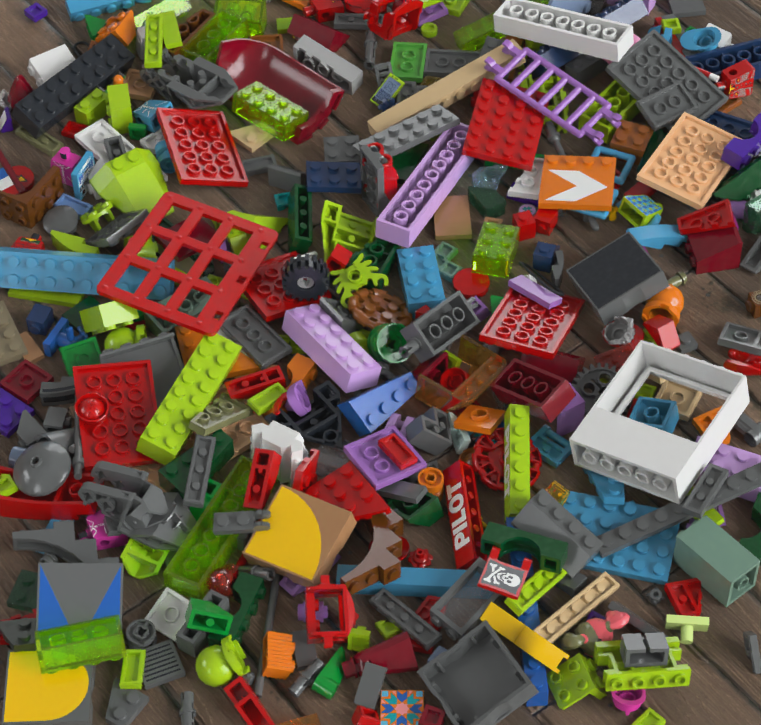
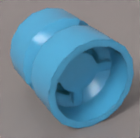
[155,140,175,173]

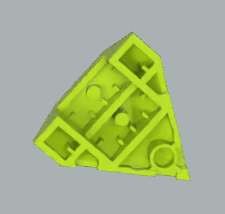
[211,210,288,255]

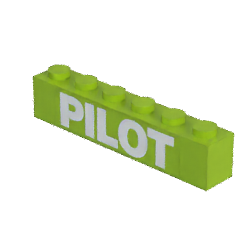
[504,404,530,523]

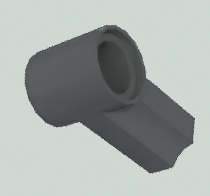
[733,412,761,447]

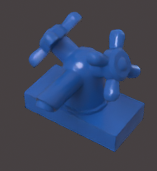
[43,317,88,357]

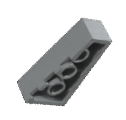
[293,35,363,95]

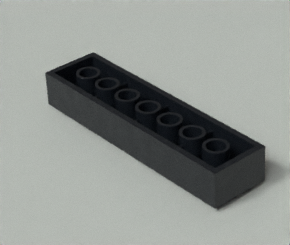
[11,34,135,139]

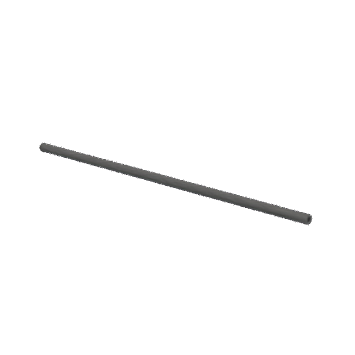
[254,481,290,699]

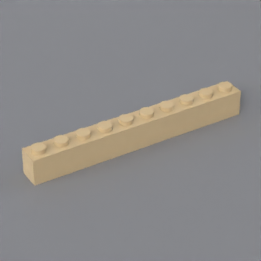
[367,38,526,136]

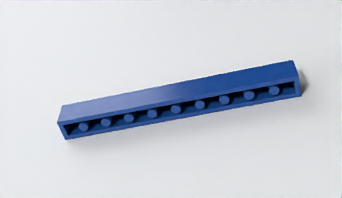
[506,517,549,707]

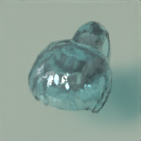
[471,164,508,195]

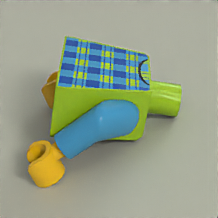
[607,195,663,227]

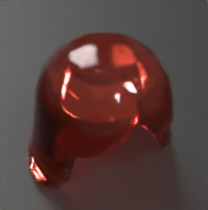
[206,564,237,597]

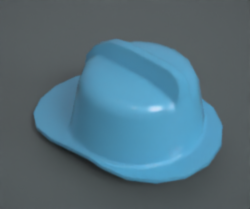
[680,27,722,53]

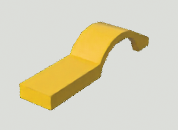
[480,601,570,674]

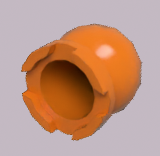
[641,284,684,327]

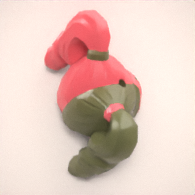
[556,611,630,657]

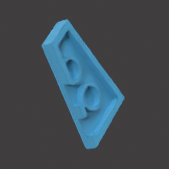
[583,468,625,505]

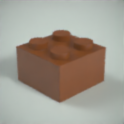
[609,119,654,165]

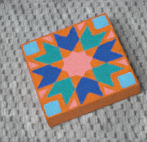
[380,690,424,725]

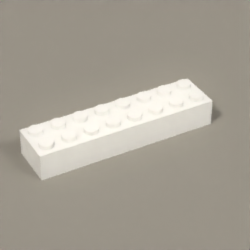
[493,0,634,62]

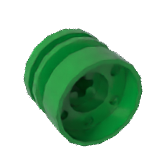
[367,323,411,364]

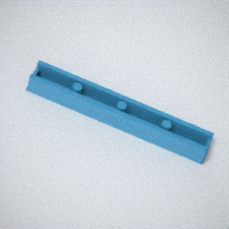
[336,564,495,600]

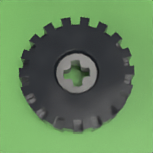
[282,254,329,301]

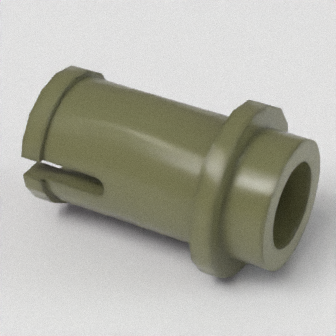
[667,272,688,287]

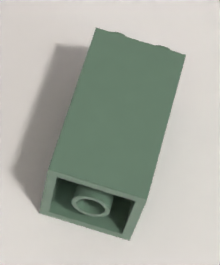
[673,515,760,607]

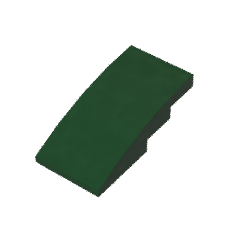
[392,143,429,184]

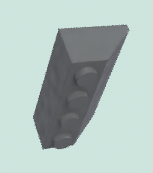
[511,488,604,580]

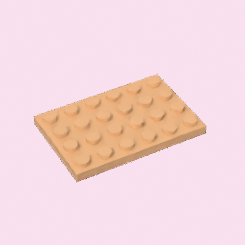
[636,112,741,210]

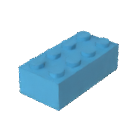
[397,245,445,318]

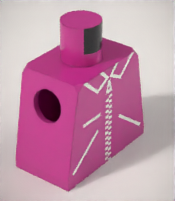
[51,147,82,187]
[77,510,128,550]

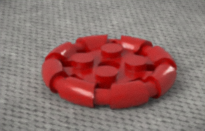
[472,427,542,491]

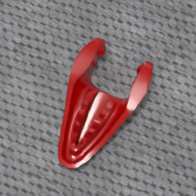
[723,348,761,376]

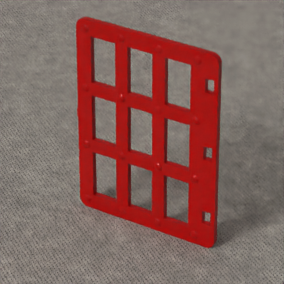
[96,192,278,337]

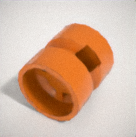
[418,467,444,501]

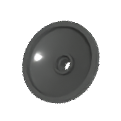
[13,441,71,497]

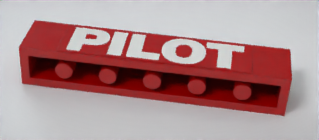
[442,459,488,570]

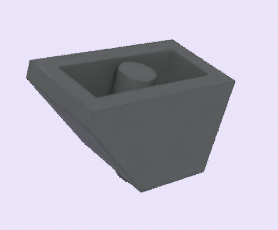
[17,409,46,448]

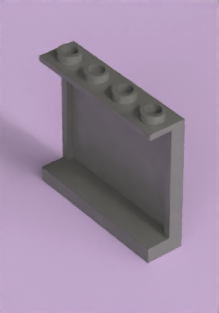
[99,332,184,409]

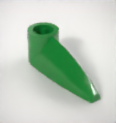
[311,647,346,700]

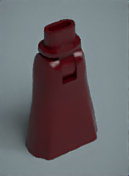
[341,631,419,679]

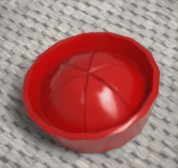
[439,367,472,398]
[74,393,109,424]

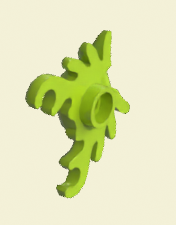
[330,253,389,309]

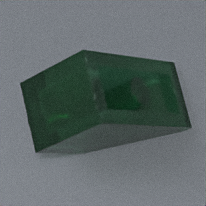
[468,186,506,219]

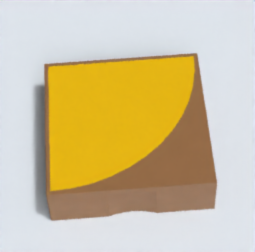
[242,484,357,587]

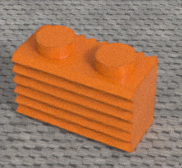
[262,630,295,680]

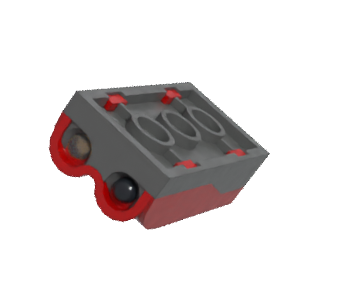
[360,142,399,217]

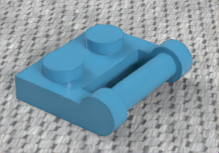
[531,424,572,468]

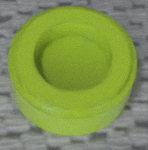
[421,22,438,38]

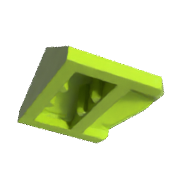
[120,538,169,579]

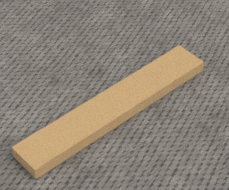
[533,571,620,644]

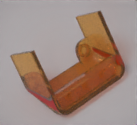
[415,334,507,413]

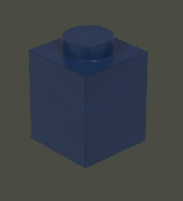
[26,303,55,336]

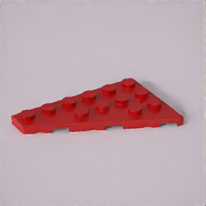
[256,460,391,522]

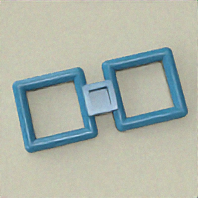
[572,146,636,220]

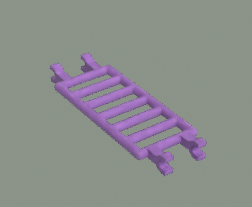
[484,39,622,147]

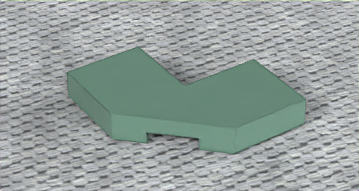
[434,241,463,283]

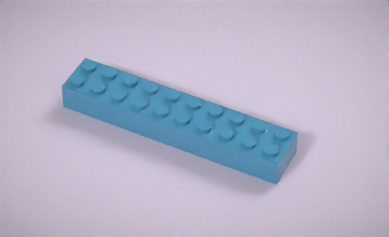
[0,247,175,300]

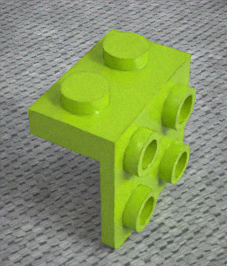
[547,653,607,710]

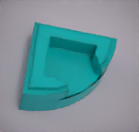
[274,192,290,211]

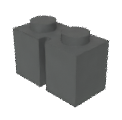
[619,632,669,667]

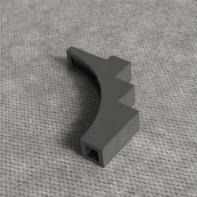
[12,520,123,610]

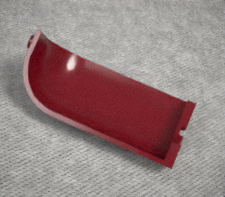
[216,38,345,145]

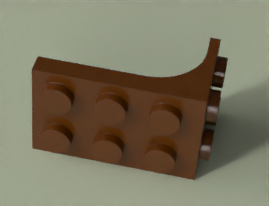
[0,165,64,229]

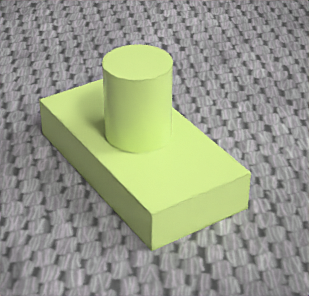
[665,614,709,644]

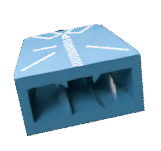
[132,100,173,133]

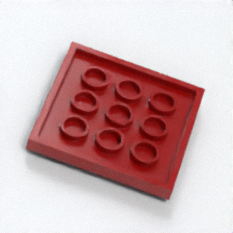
[237,251,332,322]

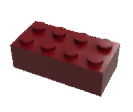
[490,358,576,423]

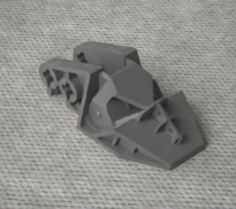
[140,48,238,110]
[78,461,200,552]

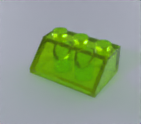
[214,0,268,36]

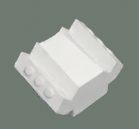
[250,420,308,488]

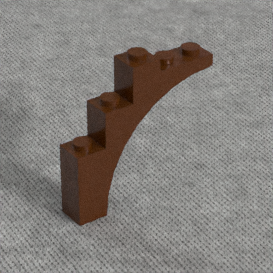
[340,508,403,595]

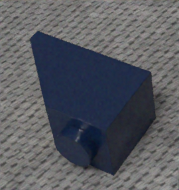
[533,241,560,273]

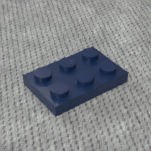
[306,161,362,193]

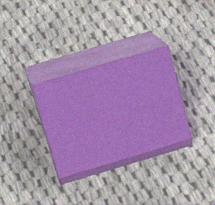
[556,383,585,436]

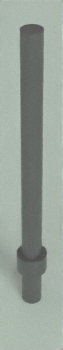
[72,395,84,480]

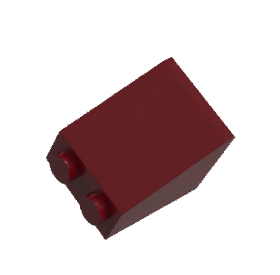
[684,224,743,275]

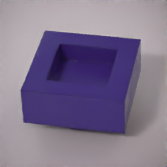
[24,2,48,22]

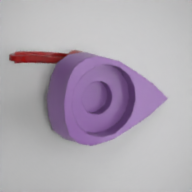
[272,380,311,417]

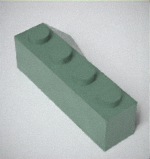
[143,276,213,337]

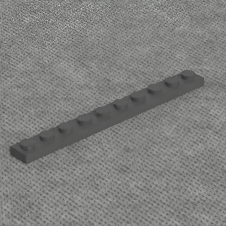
[597,462,761,558]

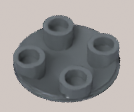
[43,205,78,236]

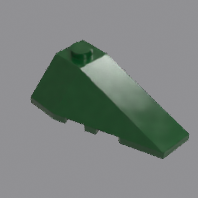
[345,237,402,290]
[383,479,444,527]

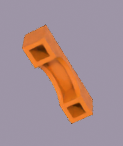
[262,353,318,418]

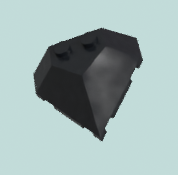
[264,380,342,450]

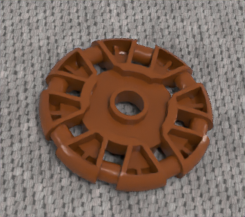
[347,288,413,329]

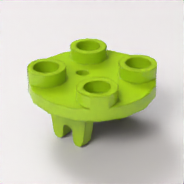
[79,200,115,232]

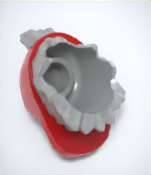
[601,316,645,352]

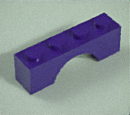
[721,113,761,170]

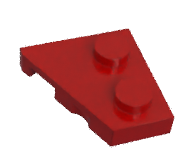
[292,448,320,491]
[664,578,702,616]

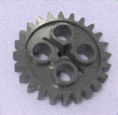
[572,362,633,416]

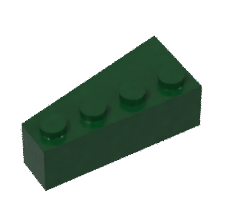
[158,429,234,499]

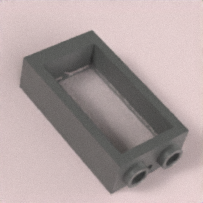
[430,557,506,641]

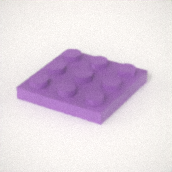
[343,425,427,491]

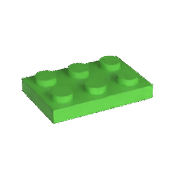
[391,41,428,83]

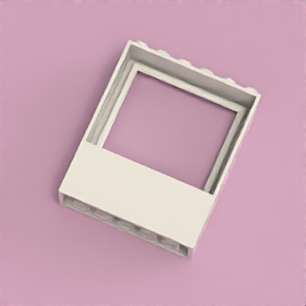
[569,340,750,504]

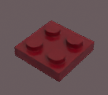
[0,359,54,405]

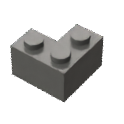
[405,406,453,456]

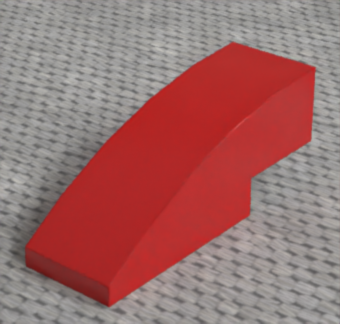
[224,676,275,725]

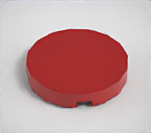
[453,268,490,299]

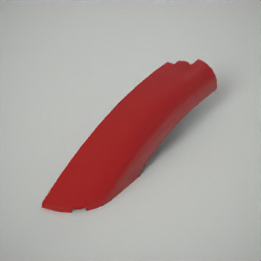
[0,466,104,520]

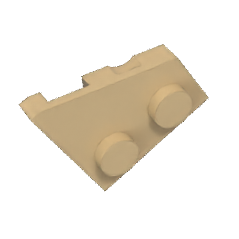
[230,122,277,153]

